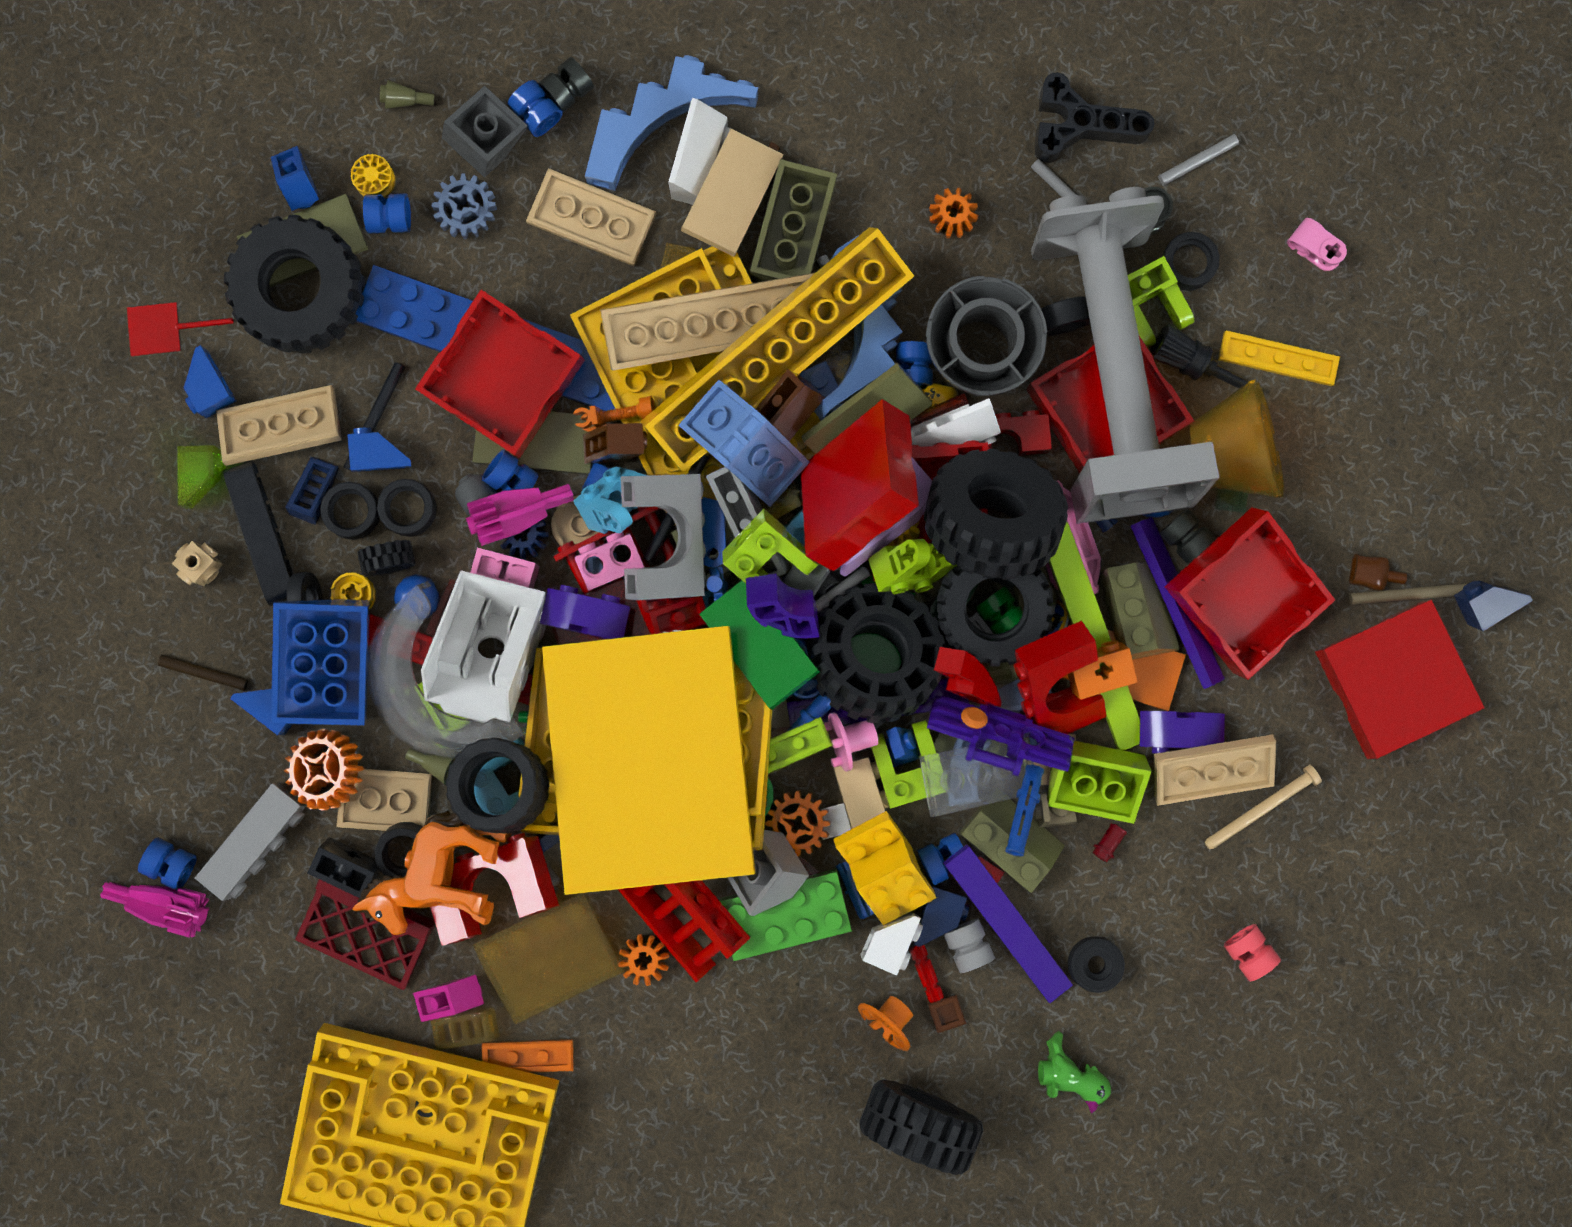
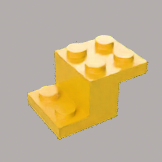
[833,811,937,926]

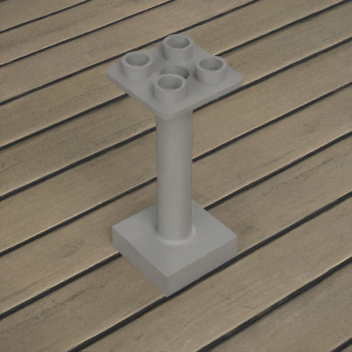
[1031,187,1219,524]

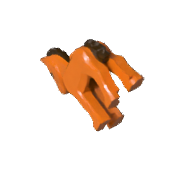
[353,810,512,935]

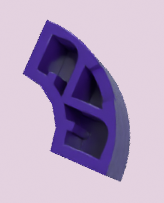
[746,573,819,638]
[539,585,630,639]
[1140,711,1225,754]

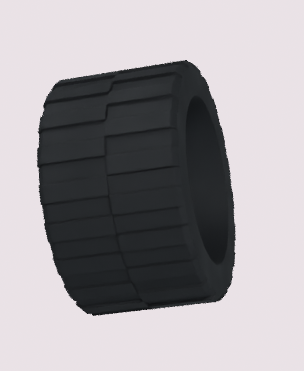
[445,737,550,834]

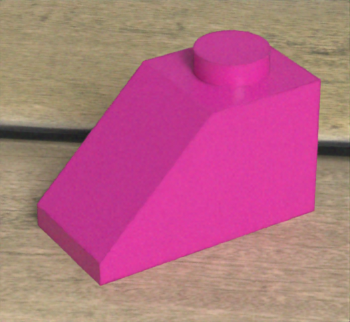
[413,975,484,1022]

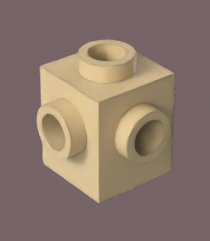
[172,541,223,586]

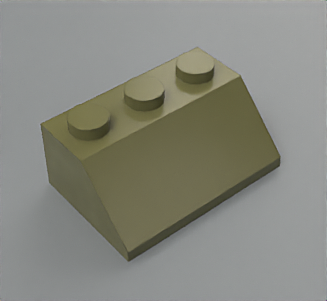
[1100,563,1179,660]
[958,788,1065,893]

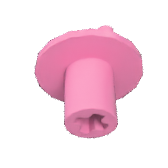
[824,712,878,772]

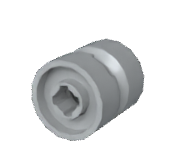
[943,918,995,973]

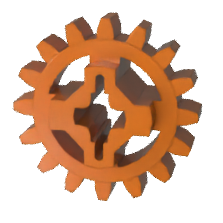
[765,790,831,856]

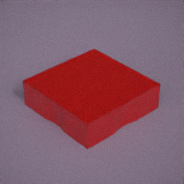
[415,290,585,458]
[1026,336,1194,473]
[801,399,919,571]
[1164,507,1335,680]
[1315,599,1484,759]

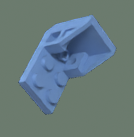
[678,380,810,507]

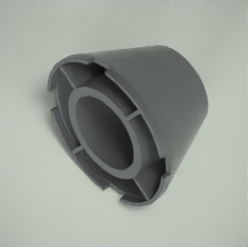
[926,276,1047,396]

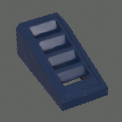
[286,457,339,525]

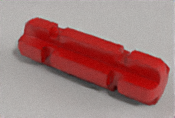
[909,945,944,1003]

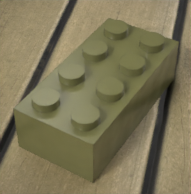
[750,159,837,282]

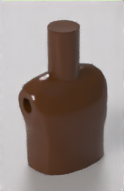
[1349,554,1407,591]

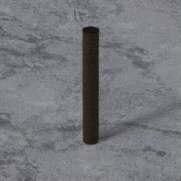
[158,655,248,691]

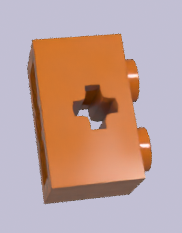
[1068,640,1138,699]

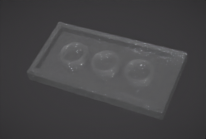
[919,737,1034,817]

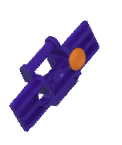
[927,695,1075,777]

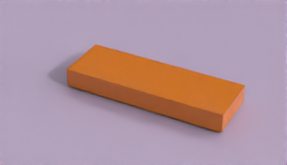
[482,1039,574,1073]

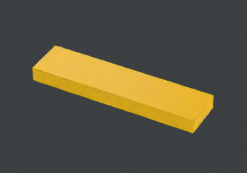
[1218,330,1340,386]

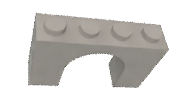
[621,474,707,600]

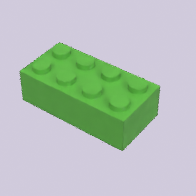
[719,869,852,961]

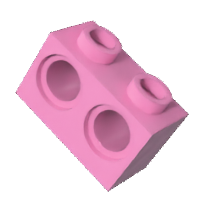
[574,532,644,591]
[470,547,539,589]

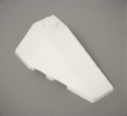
[911,398,1001,447]

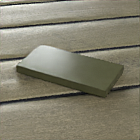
[237,194,368,287]
[801,363,933,454]
[472,411,594,475]

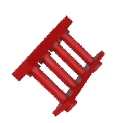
[553,506,675,603]
[618,880,750,982]

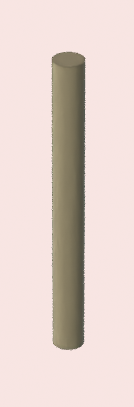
[1349,583,1468,605]

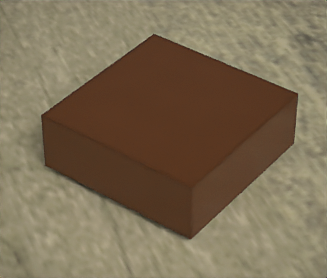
[928,994,966,1033]

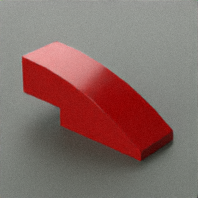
[934,647,1002,708]

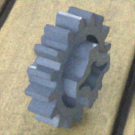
[432,173,497,239]

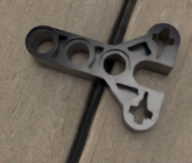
[1035,72,1154,163]

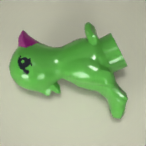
[1038,1031,1111,1114]

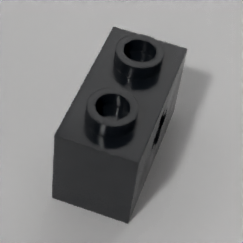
[307,837,380,898]

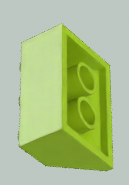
[1047,741,1152,824]

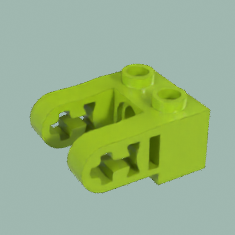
[1128,256,1195,348]
[722,509,819,583]
[868,539,957,595]
[871,720,948,809]

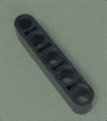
[223,460,293,606]

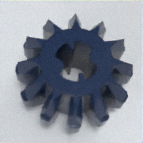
[500,520,549,560]

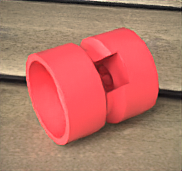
[1224,924,1281,982]

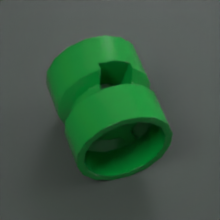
[975,586,1023,634]

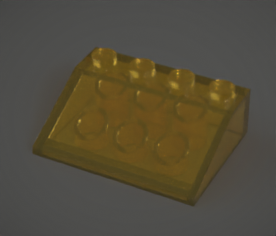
[473,892,624,1024]

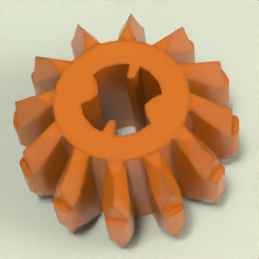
[929,188,978,239]
[618,934,670,986]

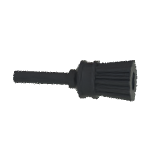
[1150,323,1264,399]

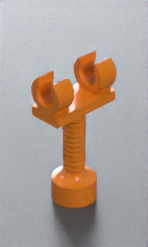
[573,396,656,432]

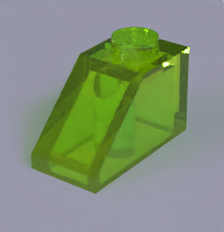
[177,445,226,509]

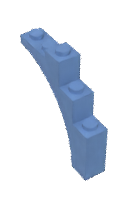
[585,55,758,191]
[814,235,903,421]

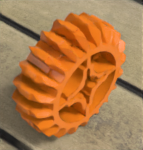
[283,729,365,811]

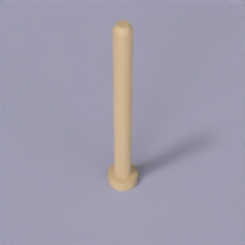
[1205,764,1322,849]

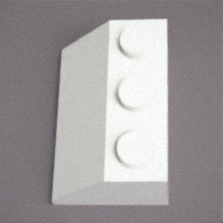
[668,98,732,205]

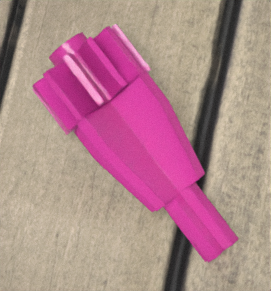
[465,484,574,546]
[100,882,209,938]

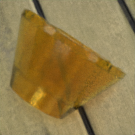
[1190,379,1284,498]

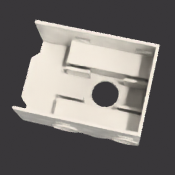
[421,570,546,723]

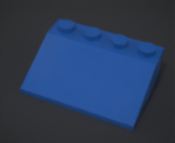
[271,599,370,725]

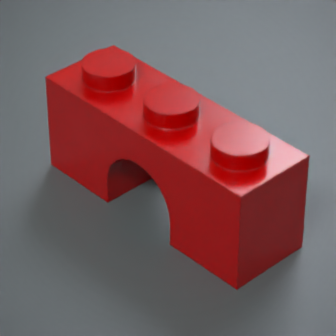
[988,410,1052,456]

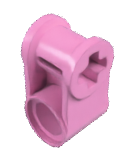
[1287,218,1347,271]

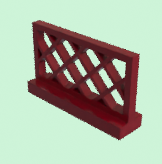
[295,879,435,991]

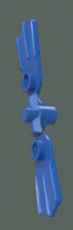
[701,497,728,602]

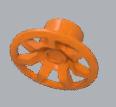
[858,996,913,1051]

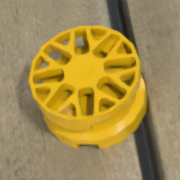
[351,154,396,198]
[330,573,376,609]

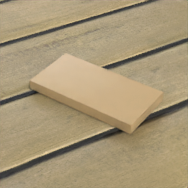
[681,129,784,257]
[526,168,656,266]
[216,385,342,466]
[1154,734,1276,806]

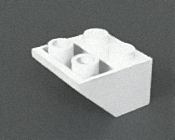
[860,912,923,975]

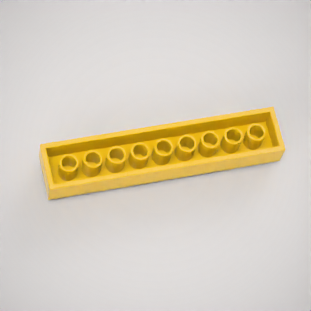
[640,227,914,472]

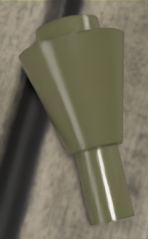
[380,79,435,109]
[405,748,455,785]

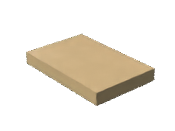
[337,769,433,831]

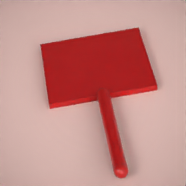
[127,302,234,356]

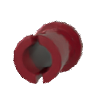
[1092,823,1127,863]

